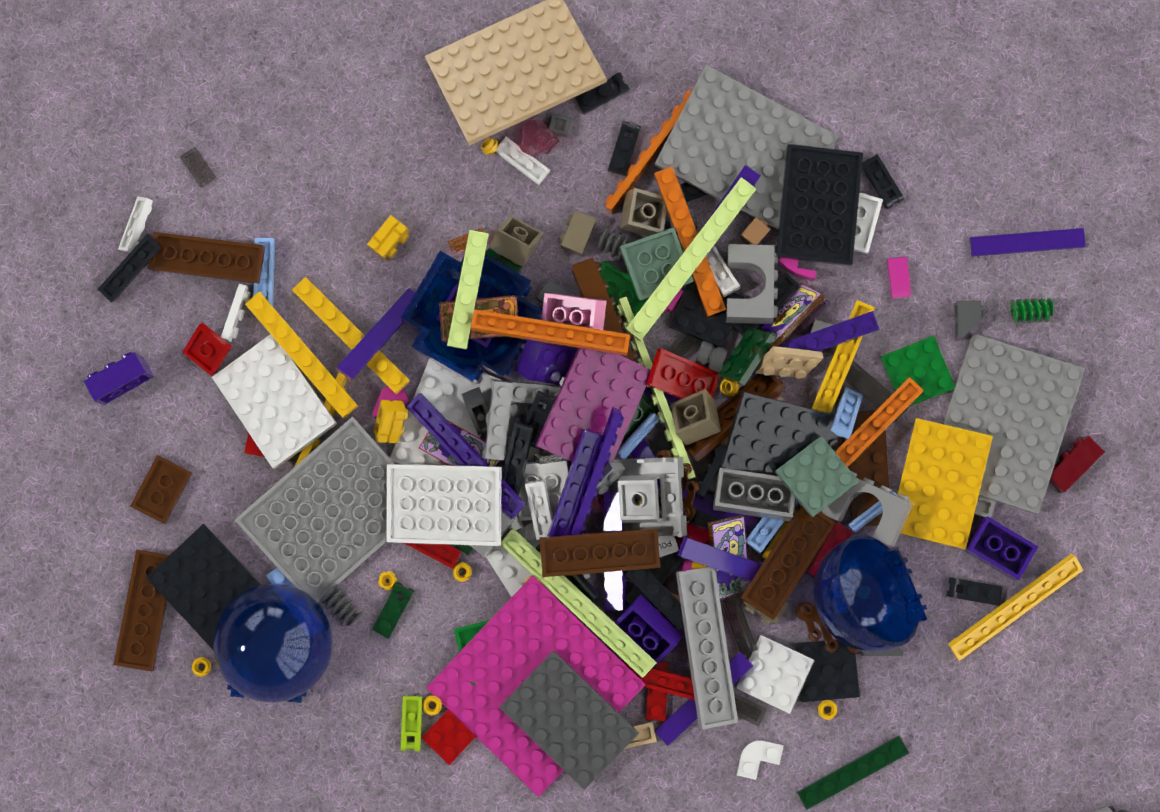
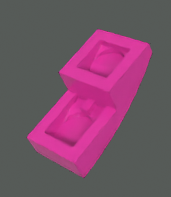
[887,256,911,298]
[777,258,816,281]

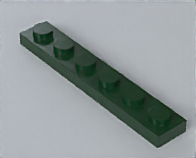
[797,735,909,810]

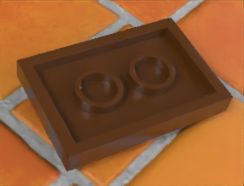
[130,455,193,524]

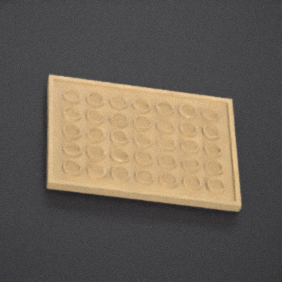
[425,0,607,146]

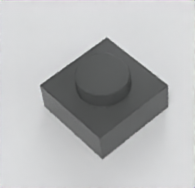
[549,113,571,137]

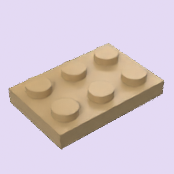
[754,346,823,379]

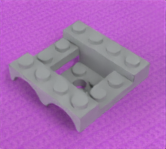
[481,379,561,461]
[607,457,687,537]

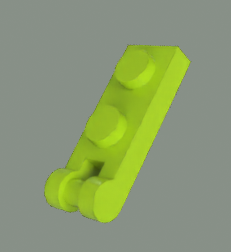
[401,696,423,752]

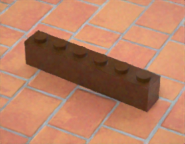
[571,257,637,362]

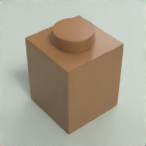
[740,217,770,245]

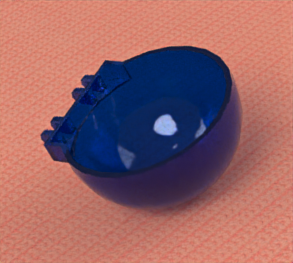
[813,535,928,652]

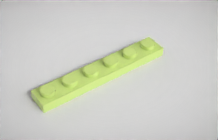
[447,230,489,349]

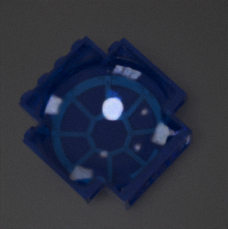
[401,251,543,383]

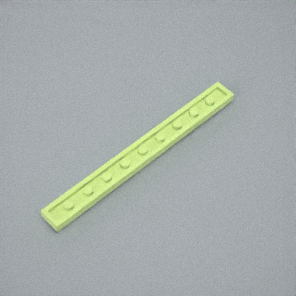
[625,177,756,341]
[616,297,696,480]
[501,529,657,678]

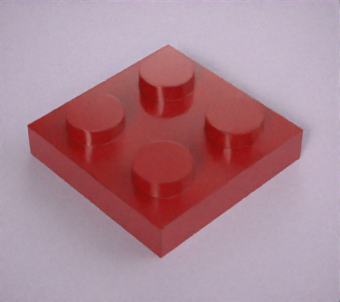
[182,323,232,376]
[422,709,476,765]

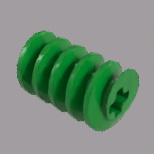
[1010,298,1054,323]

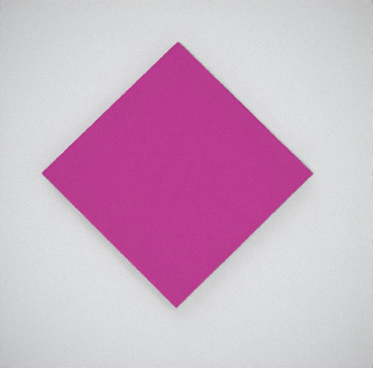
[426,575,646,797]

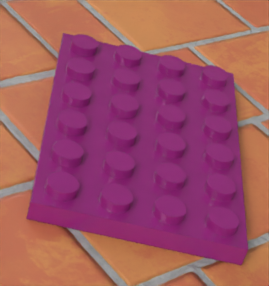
[535,348,650,468]

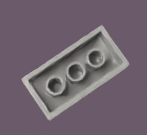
[713,468,795,522]

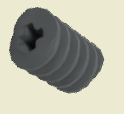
[598,227,628,265]
[321,584,363,627]

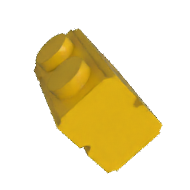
[367,215,410,261]
[373,400,408,443]

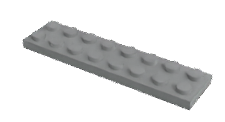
[676,567,738,730]

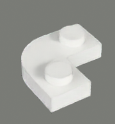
[736,740,783,780]

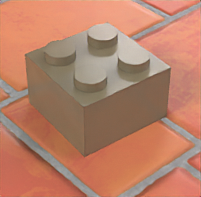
[620,188,667,236]
[490,215,544,267]
[671,389,721,445]

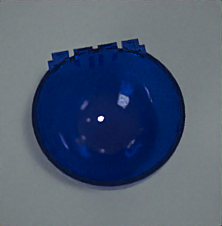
[213,584,333,703]

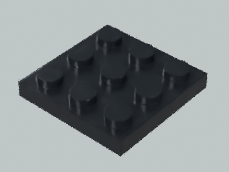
[669,277,744,348]
[795,639,860,702]

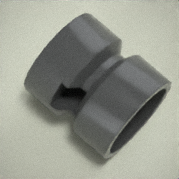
[694,340,728,373]

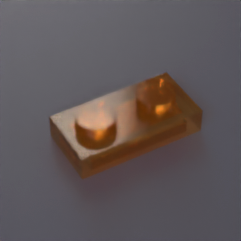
[447,228,485,253]

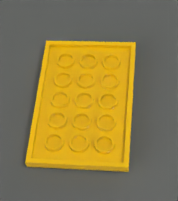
[897,418,993,549]

